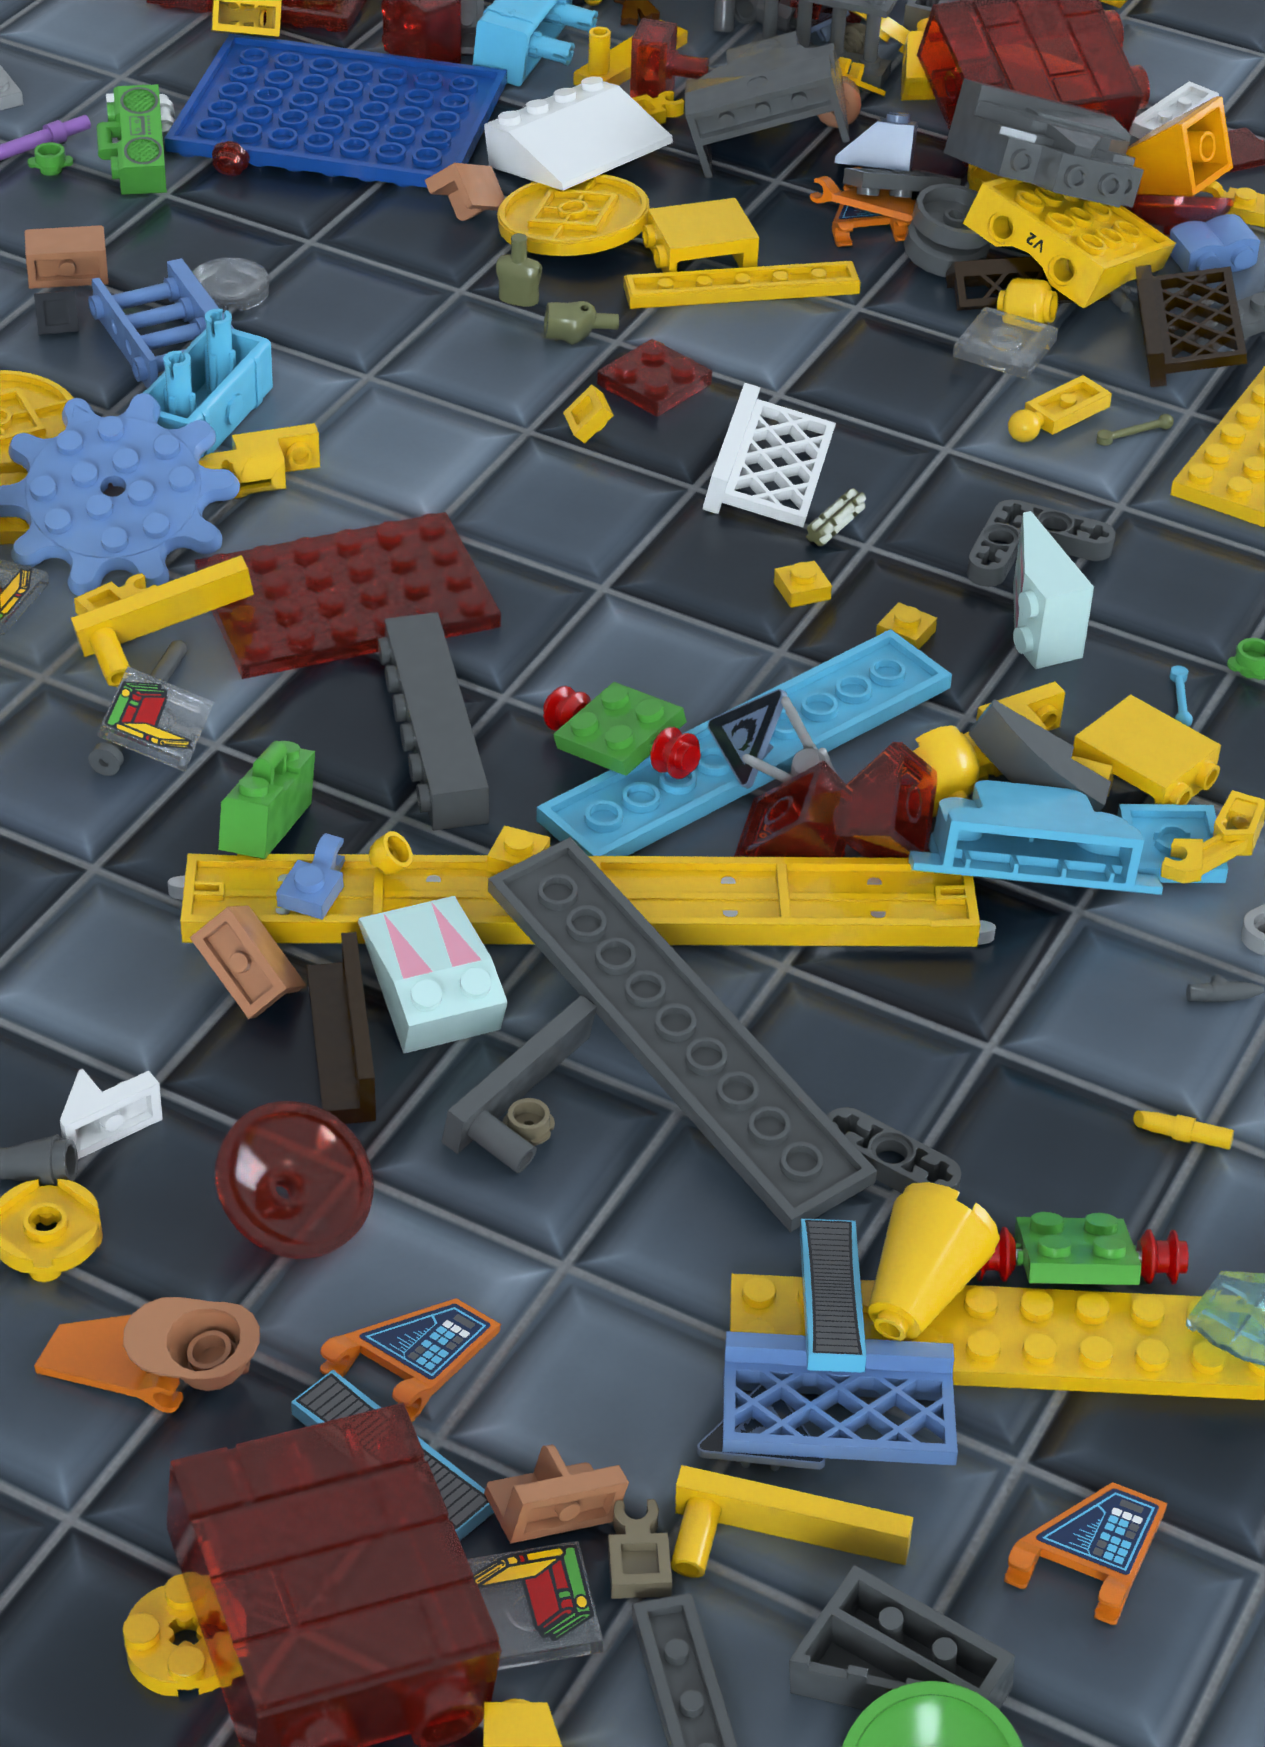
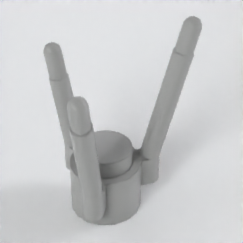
[742,696,839,795]

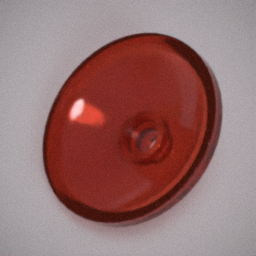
[1122,194,1235,235]
[215,1101,374,1259]

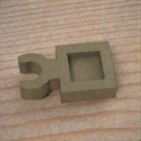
[608,1499,672,1599]

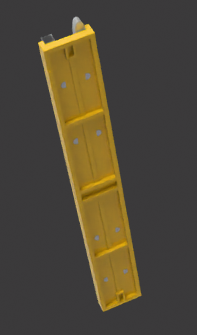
[168,853,996,947]

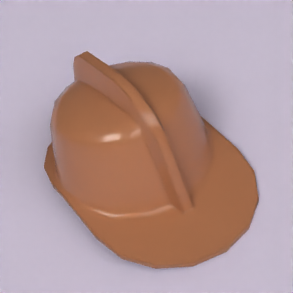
[123,1297,260,1391]

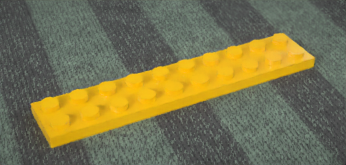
[730,1273,1265,1400]

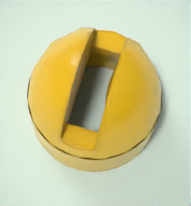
[369,831,413,875]

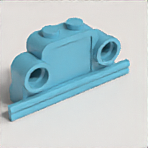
[909,780,1163,895]

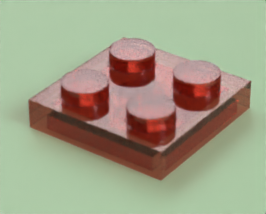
[597,339,712,417]

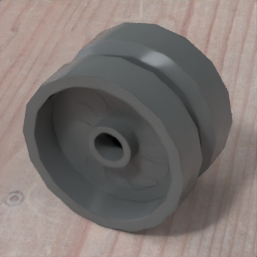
[904,184,990,277]

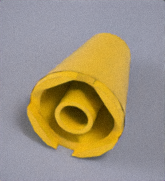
[868,1182,1000,1341]

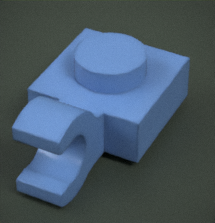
[276,833,345,920]

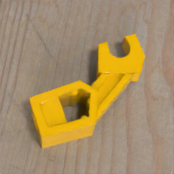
[1161,790,1265,884]

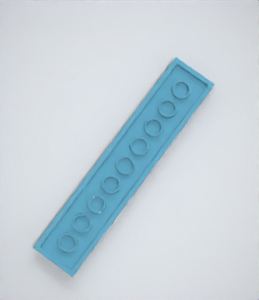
[536,629,952,856]

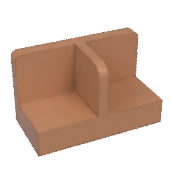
[425,163,505,221]
[25,225,109,289]
[190,905,306,1019]
[484,1444,629,1544]

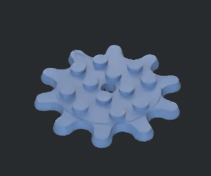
[0,393,240,596]

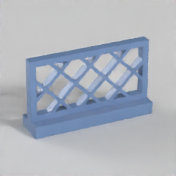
[722,1331,958,1465]

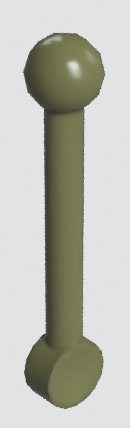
[1096,414,1174,446]

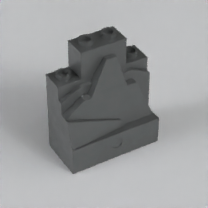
[685,31,850,179]
[943,78,1144,208]

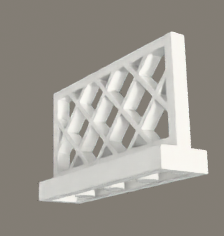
[702,383,836,528]

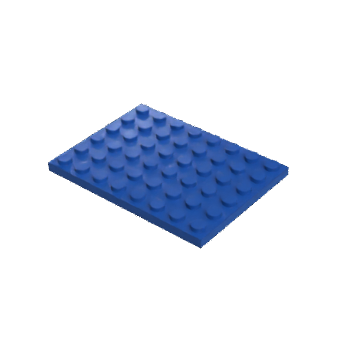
[164,33,507,188]

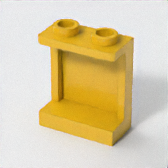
[642,198,759,273]
[1072,694,1221,805]

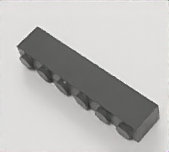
[378,612,489,831]

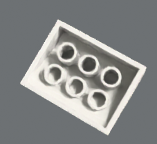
[484,77,673,191]

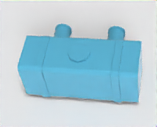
[473,0,598,86]
[143,309,273,458]

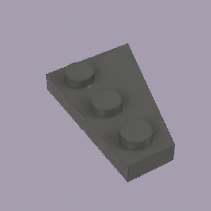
[843,168,961,198]

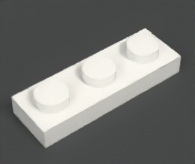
[1129,81,1219,139]

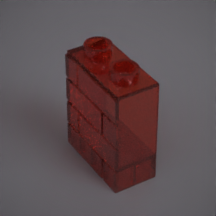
[917,0,1150,167]
[167,1402,502,1747]

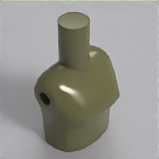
[496,233,542,307]
[544,301,619,345]

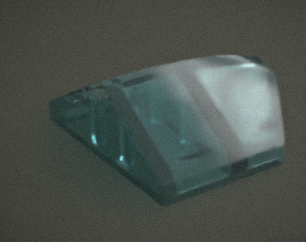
[1185,1271,1265,1366]

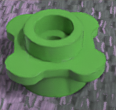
[28,142,73,176]
[1227,638,1265,680]

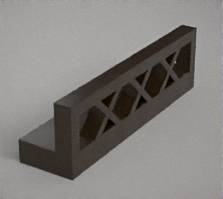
[945,257,1111,311]
[307,932,376,1126]

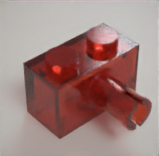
[630,18,710,98]

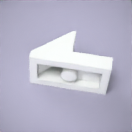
[60,1069,163,1159]

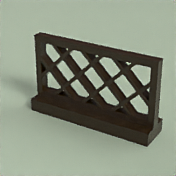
[1135,265,1247,387]

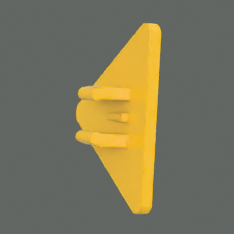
[838,57,886,97]

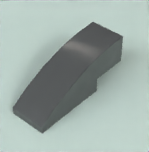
[969,700,1111,812]

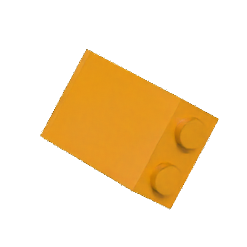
[1126,96,1233,197]

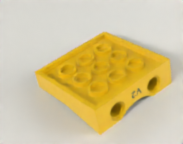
[963,177,1176,309]

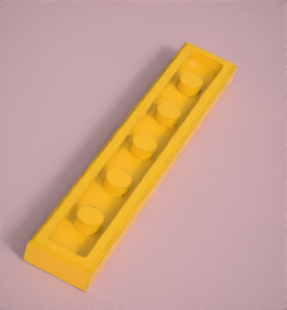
[623,261,861,309]

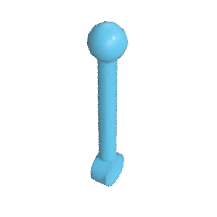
[1169,665,1193,727]

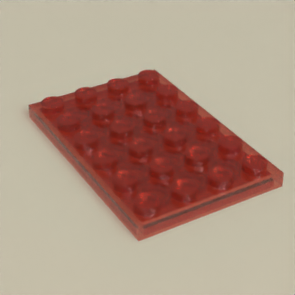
[195,512,501,679]

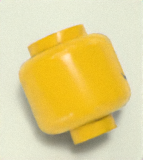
[997,278,1058,331]

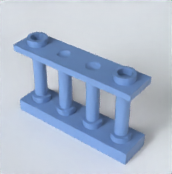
[88,258,234,389]

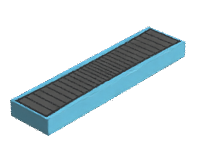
[800,1219,867,1373]
[291,1370,494,1546]

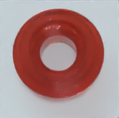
[212,141,250,176]

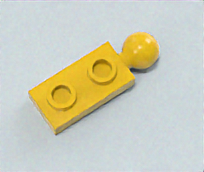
[1008,375,1112,442]

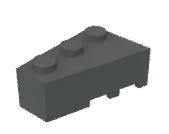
[789,1565,1015,1710]

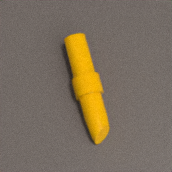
[1133,1110,1234,1150]

